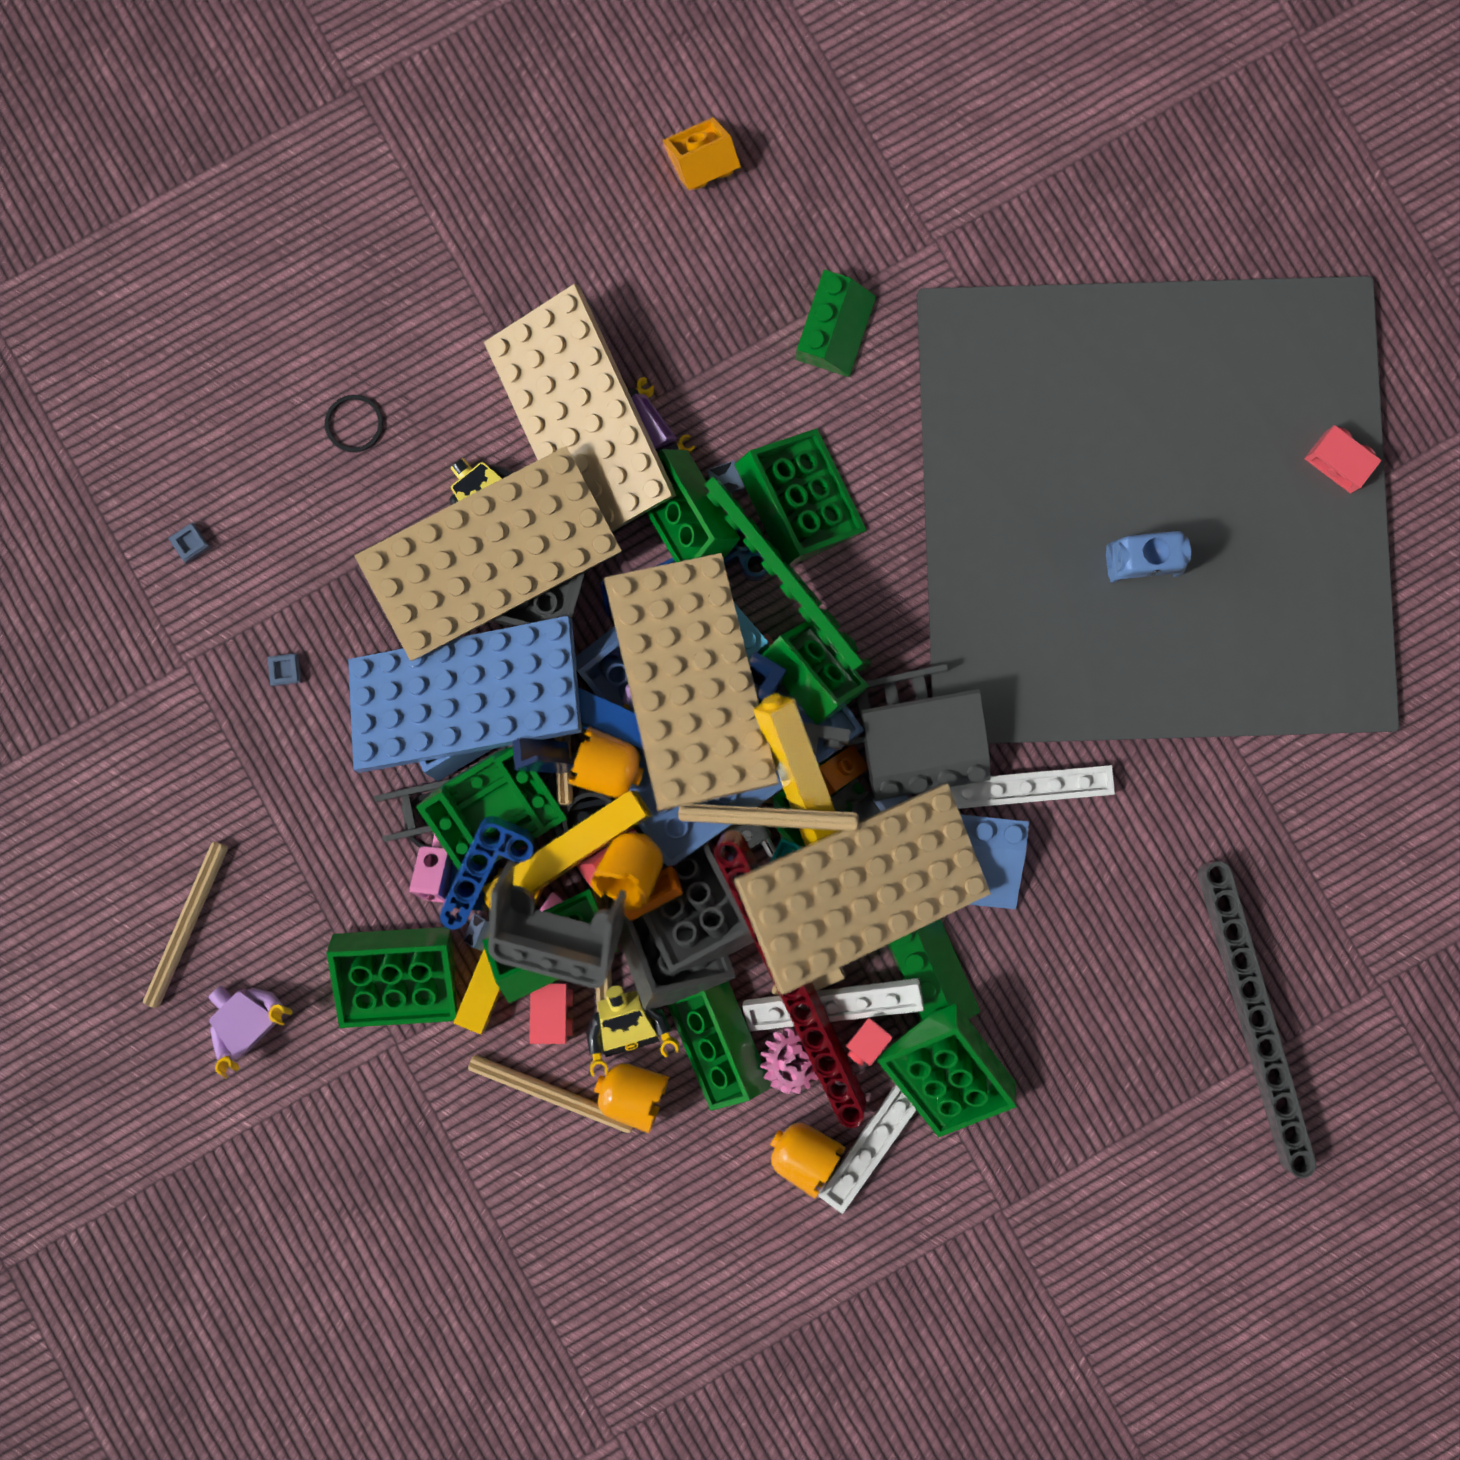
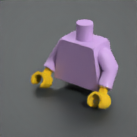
[208,985,293,1079]

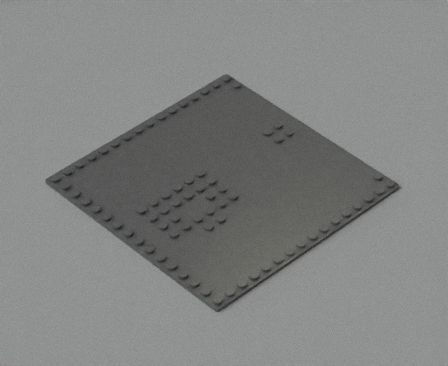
[917,276,1399,744]

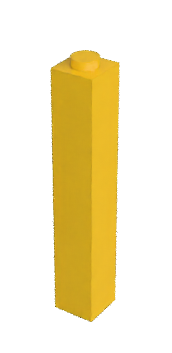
[753,694,840,846]
[482,790,653,908]
[453,854,544,1035]

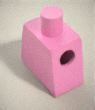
[409,834,452,903]

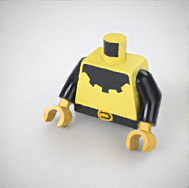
[449,458,515,506]
[586,986,679,1078]

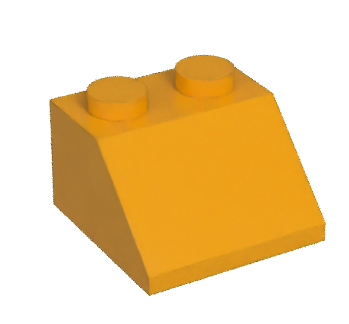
[662,117,741,190]

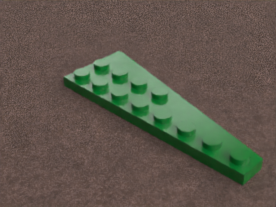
[704,477,873,671]

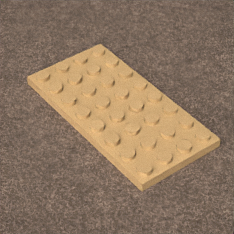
[484,284,676,532]
[354,446,622,662]
[604,553,778,811]
[734,783,991,994]

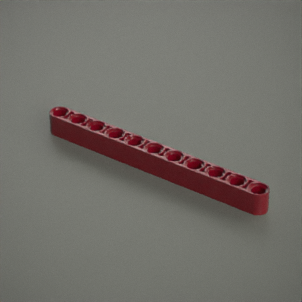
[714,830,867,1128]

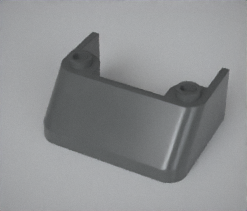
[488,860,627,988]

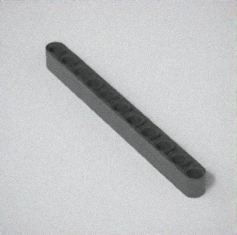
[1198,861,1316,1178]

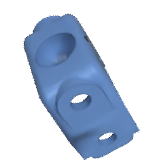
[1106,531,1191,583]

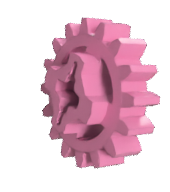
[760,1028,824,1094]

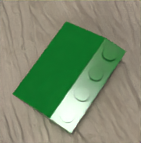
[734,428,867,566]
[326,927,457,1028]
[877,1003,1017,1138]

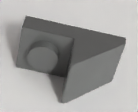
[802,722,850,758]

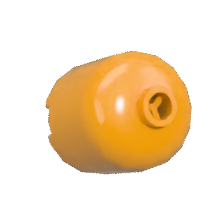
[568,727,644,798]
[590,833,664,910]
[594,1063,669,1133]
[770,1123,846,1199]

